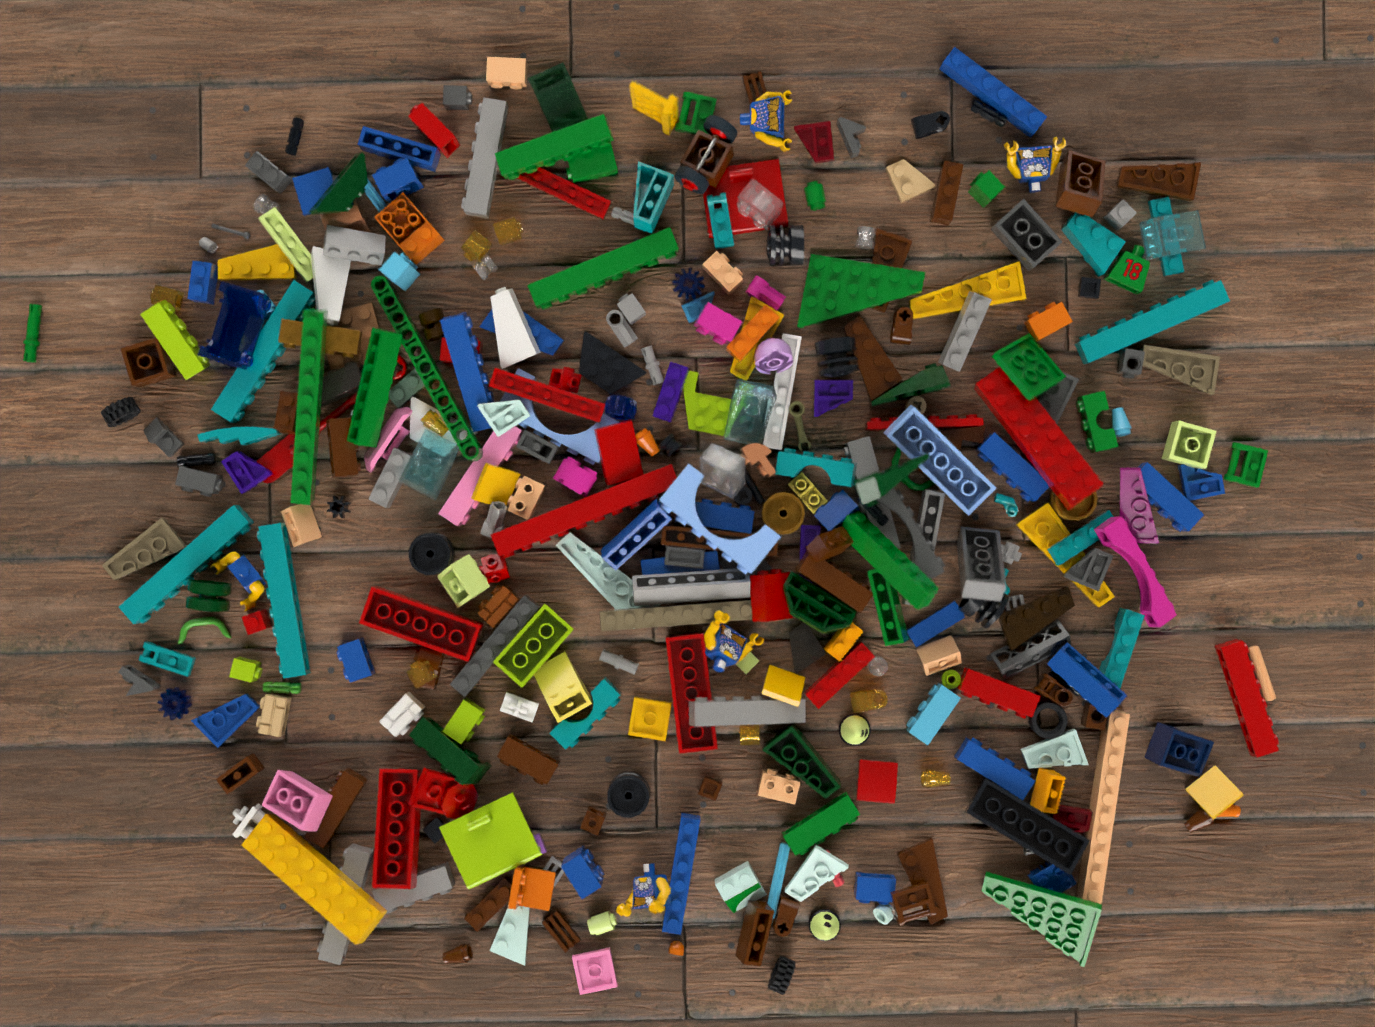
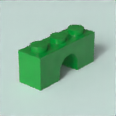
[1076,390,1118,453]

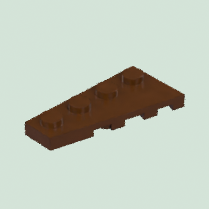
[1116,162,1201,201]
[871,228,913,313]
[843,316,903,401]
[897,838,948,924]

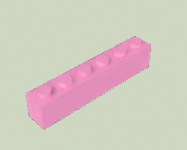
[438,426,524,526]

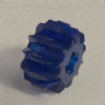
[672,268,705,301]
[605,395,637,421]
[157,687,193,720]

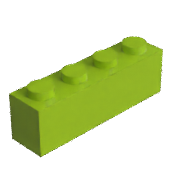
[140,300,211,380]

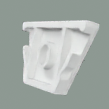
[410,396,478,456]

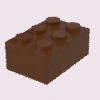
[1056,150,1106,217]

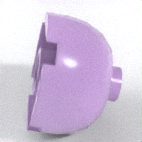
[754,338,793,374]

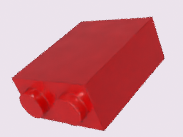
[408,103,461,158]
[749,569,793,622]

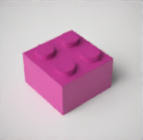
[693,302,742,345]

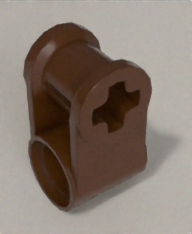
[890,307,913,345]
[1033,673,1073,706]
[773,896,800,937]

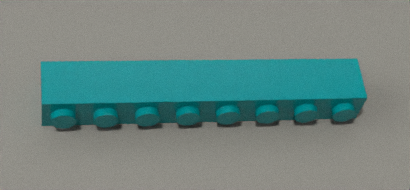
[211,280,316,423]
[1075,280,1230,365]
[119,505,254,624]
[257,523,311,679]

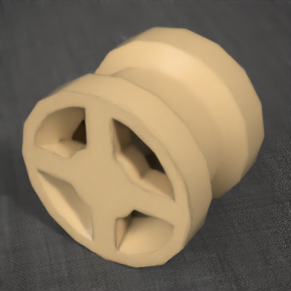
[905,396,926,414]

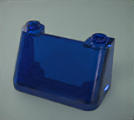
[197,281,272,370]

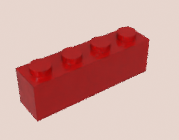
[804,641,875,709]
[957,667,1040,719]

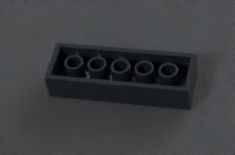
[964,778,1090,875]

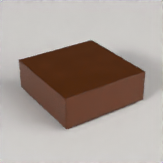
[698,776,723,801]

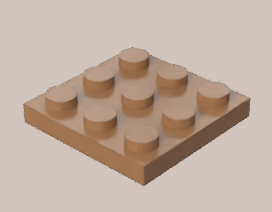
[327,302,380,374]

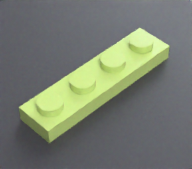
[258,207,313,283]

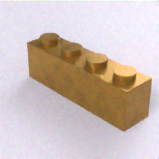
[278,319,363,358]

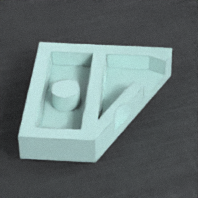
[477,399,531,437]

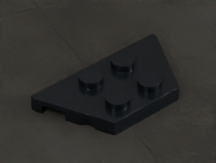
[579,331,647,394]

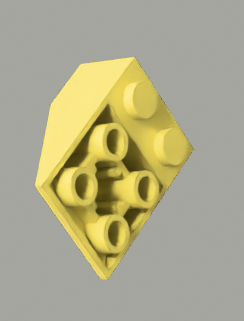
[534,651,593,723]

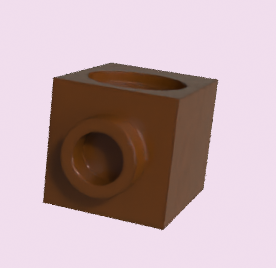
[1081,702,1107,731]
[580,806,607,836]

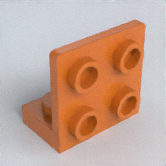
[508,865,556,911]

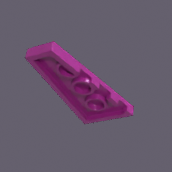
[1119,468,1159,544]

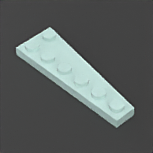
[556,532,661,609]

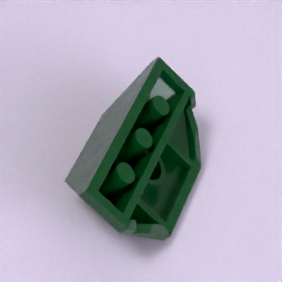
[309,152,368,214]
[783,571,857,634]

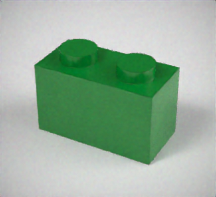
[968,170,1005,208]

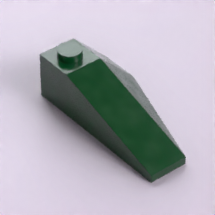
[869,363,951,407]
[854,453,930,507]

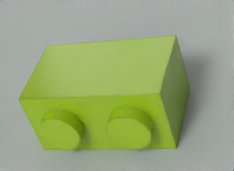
[442,697,485,744]

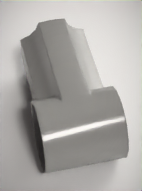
[606,310,638,348]
[480,501,508,538]

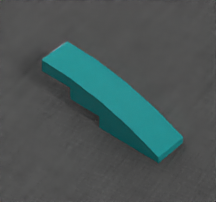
[197,427,283,446]

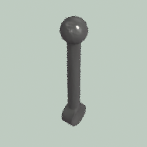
[211,223,251,239]

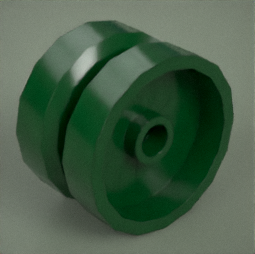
[185,580,232,612]

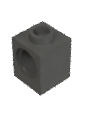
[443,85,472,110]
[1117,348,1145,379]

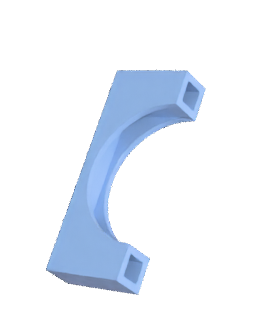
[501,368,619,465]
[659,464,781,575]

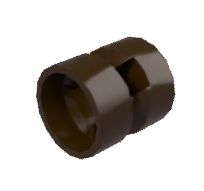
[418,308,445,342]

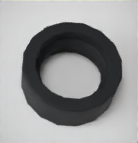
[1028,701,1067,739]

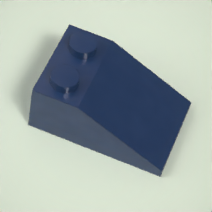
[1144,722,1214,777]

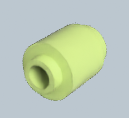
[587,911,617,935]

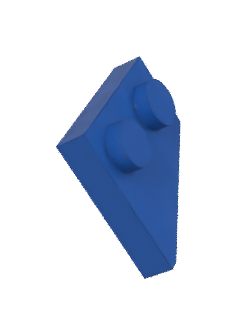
[1178,464,1225,501]

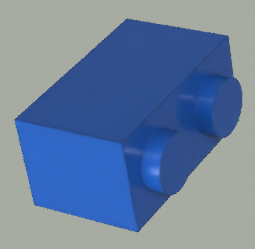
[187,261,218,305]
[814,489,860,531]
[337,638,376,683]
[854,872,896,905]

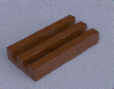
[743,71,767,104]
[542,909,581,953]

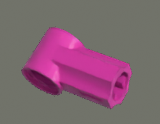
[745,276,786,311]

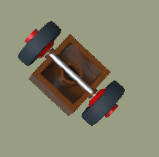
[675,115,738,194]

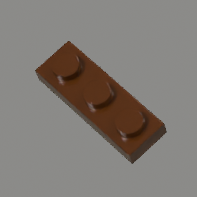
[464,876,512,932]

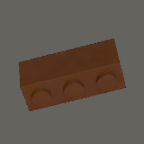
[930,161,964,226]
[326,417,361,478]
[497,734,560,785]
[735,900,774,966]

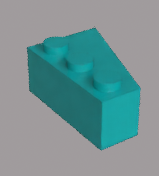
[633,161,674,234]
[1061,212,1126,277]

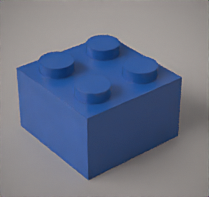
[372,158,424,203]
[561,845,605,899]

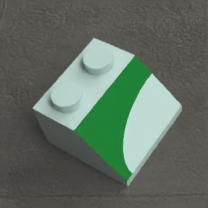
[715,861,767,913]

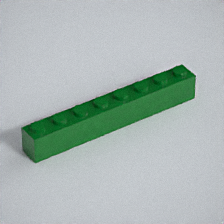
[527,227,679,310]

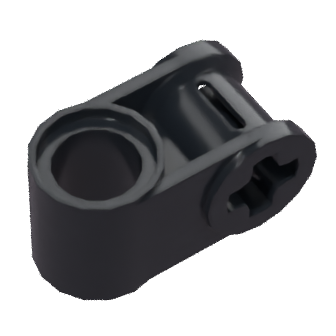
[911,111,950,139]

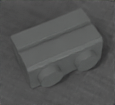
[245,151,292,194]

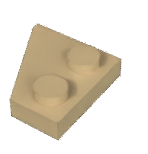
[885,159,936,203]

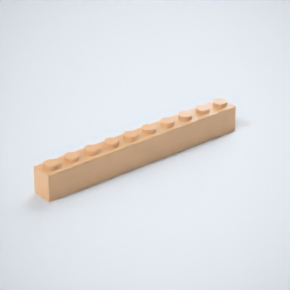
[1076,710,1130,904]

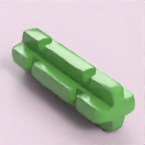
[263,682,302,694]

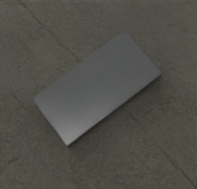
[664,545,705,569]

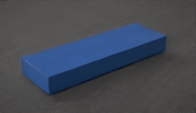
[907,601,965,647]

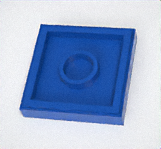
[292,167,334,216]

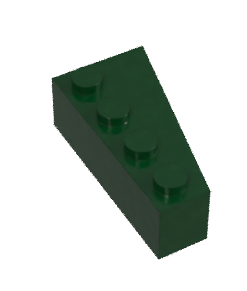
[409,717,492,785]
[762,723,841,799]

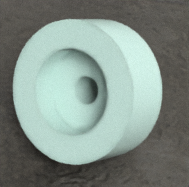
[873,904,893,925]

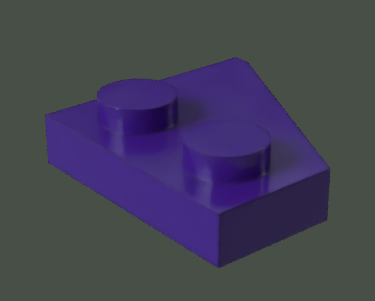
[814,380,853,417]
[221,451,273,494]

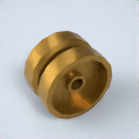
[1049,489,1098,520]
[761,492,805,535]

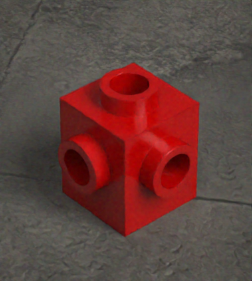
[548,367,582,393]
[479,554,510,583]

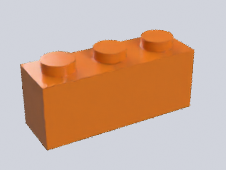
[726,304,780,363]

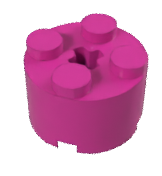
[553,456,597,497]

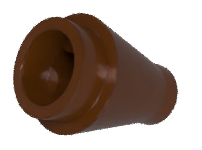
[1184,809,1215,833]
[443,943,473,964]

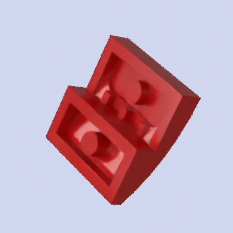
[856,759,898,804]

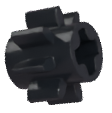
[327,496,351,518]

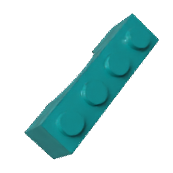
[775,448,857,487]
[1099,608,1145,688]
[550,677,621,750]

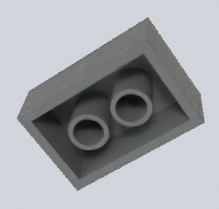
[990,199,1063,271]

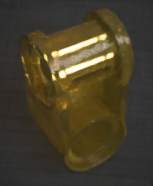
[849,689,888,713]

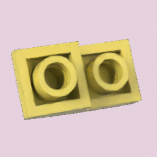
[788,472,828,515]

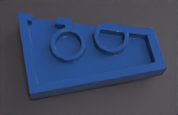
[191,693,260,748]

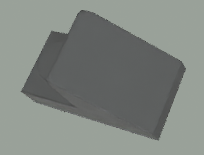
[836,117,866,158]
[143,417,184,457]
[516,430,559,464]
[118,664,161,696]

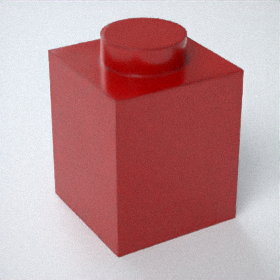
[242,609,272,635]

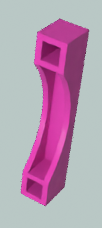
[1094,516,1177,628]

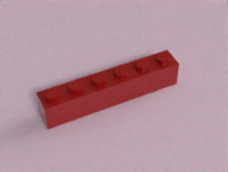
[1215,639,1279,758]

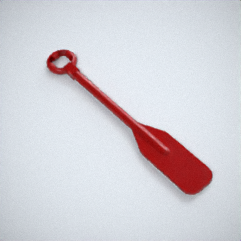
[256,355,407,483]

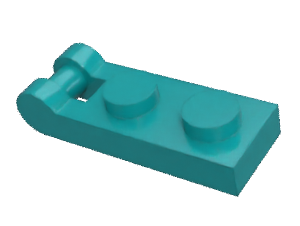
[706,192,734,249]
[138,641,196,677]

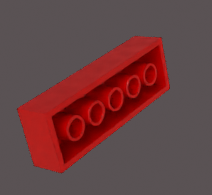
[359,586,484,662]
[665,632,718,754]
[372,769,423,889]

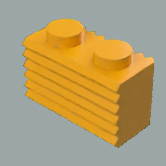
[823,622,863,661]
[1030,768,1066,814]

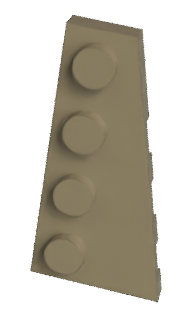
[1141,345,1220,395]
[102,518,186,580]

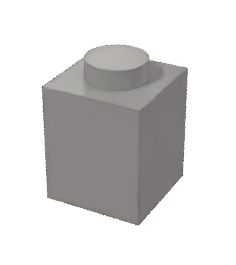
[1103,199,1137,231]
[617,293,646,325]

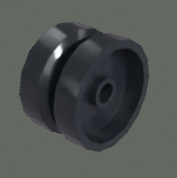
[408,533,455,575]
[607,771,650,818]

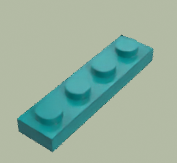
[1148,197,1185,277]
[1047,510,1113,566]

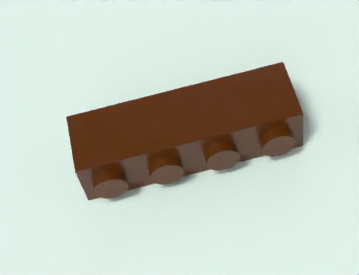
[794,551,873,613]
[304,768,368,849]

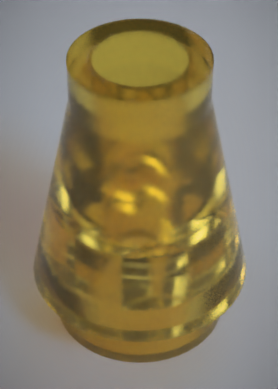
[420,409,449,437]
[921,769,951,788]

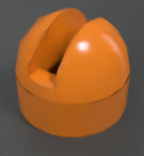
[668,941,684,956]

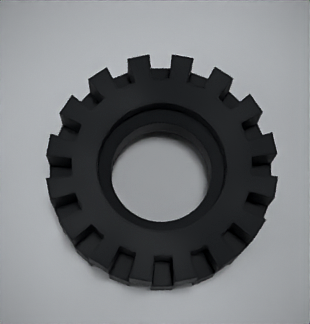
[100,397,140,427]
[768,955,796,995]

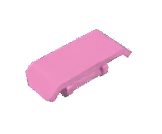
[364,407,412,473]

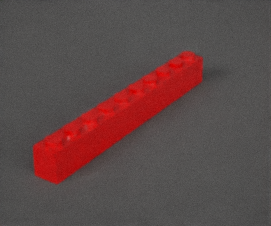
[491,464,677,559]

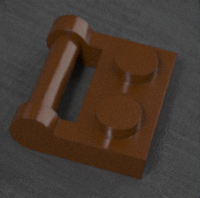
[890,881,936,926]

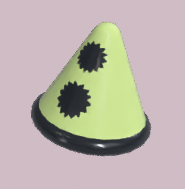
[839,713,871,746]
[808,909,841,941]

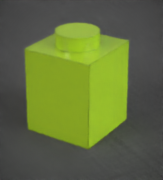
[229,657,263,683]

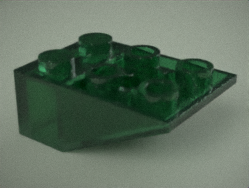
[528,62,588,132]

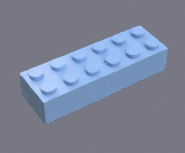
[883,405,996,516]

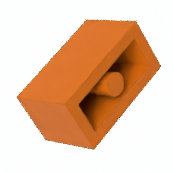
[1024,301,1073,341]

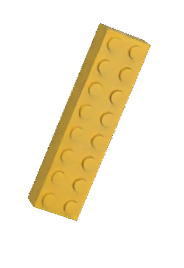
[242,814,387,945]

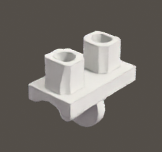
[500,692,539,722]
[232,803,265,839]

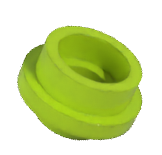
[941,670,961,689]

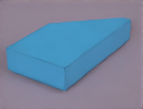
[681,291,715,323]

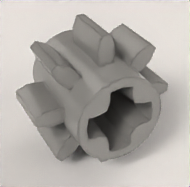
[1001,541,1022,565]

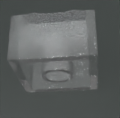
[737,179,783,230]
[700,443,745,499]

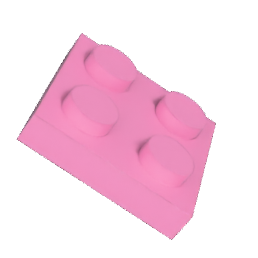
[572,947,618,995]

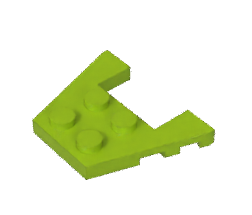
[683,371,755,437]

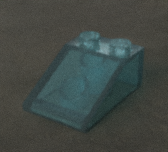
[1139,210,1206,261]
[724,379,777,444]
[399,429,459,501]

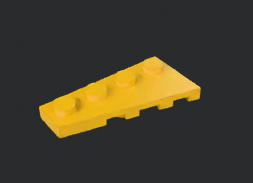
[730,296,784,382]

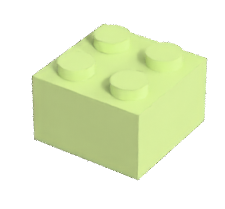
[1162,421,1217,469]
[437,554,490,608]

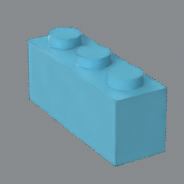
[379,252,420,291]
[906,683,961,745]

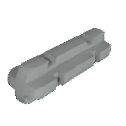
[611,207,634,225]

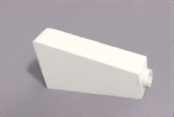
[311,246,351,327]
[491,287,541,369]

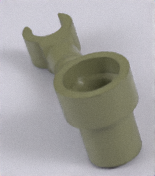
[789,401,811,451]

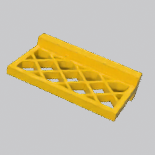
[630,81,679,136]

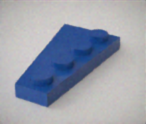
[479,309,564,356]

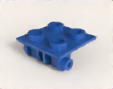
[1028,862,1077,893]

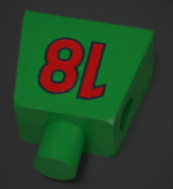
[1103,245,1150,295]

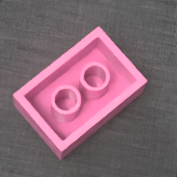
[262,770,333,832]

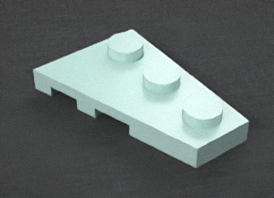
[1020,728,1089,769]
[785,845,849,902]
[490,906,530,966]

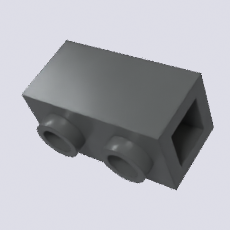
[175,466,224,497]

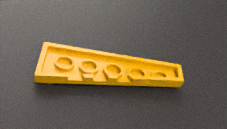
[909,261,1027,319]
[1016,502,1115,608]

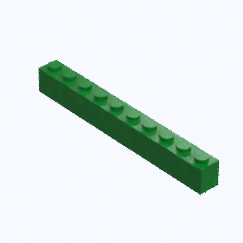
[291,308,328,505]

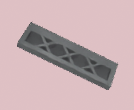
[990,619,1072,680]

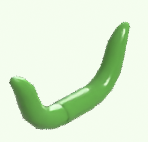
[178,617,231,645]

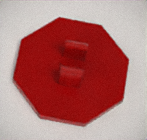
[441,782,478,819]

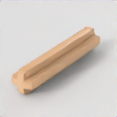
[1249,645,1276,701]

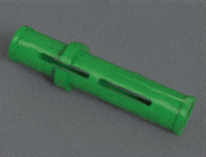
[23,304,42,363]

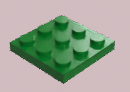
[992,333,1066,401]

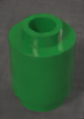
[804,181,826,211]

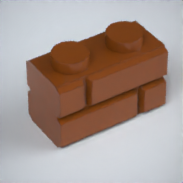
[477,584,521,628]

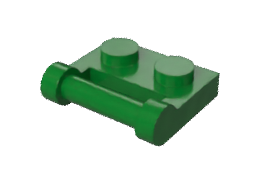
[675,92,717,135]
[1223,442,1268,488]

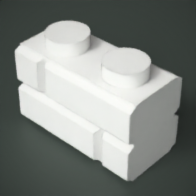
[379,692,425,737]

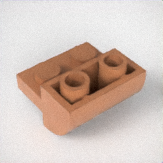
[320,198,371,233]
[739,443,776,478]

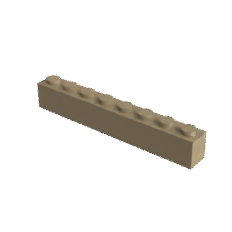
[599,599,752,632]

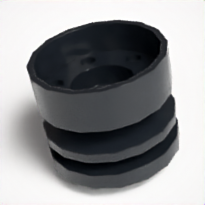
[767,225,804,266]
[815,337,859,377]
[958,593,1009,629]

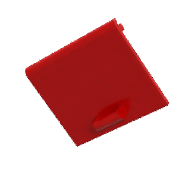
[703,159,789,238]

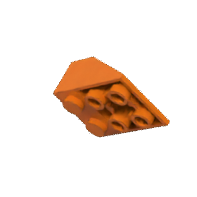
[374,192,445,265]

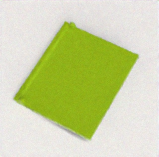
[439,792,543,890]

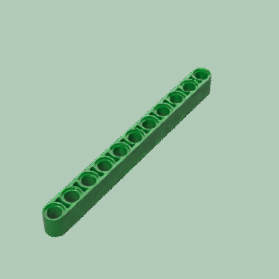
[371,276,483,461]

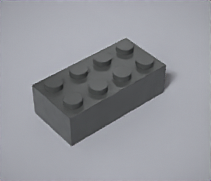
[957,527,1006,601]

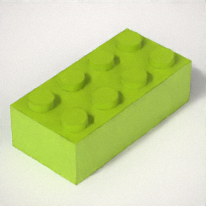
[493,604,574,688]

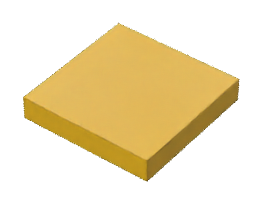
[471,463,520,506]
[761,664,805,707]
[628,697,672,741]
[1185,765,1243,820]

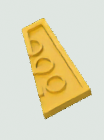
[218,244,296,280]

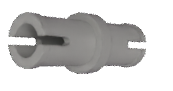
[640,345,664,385]
[599,649,639,675]

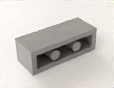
[323,225,386,265]
[368,448,415,508]

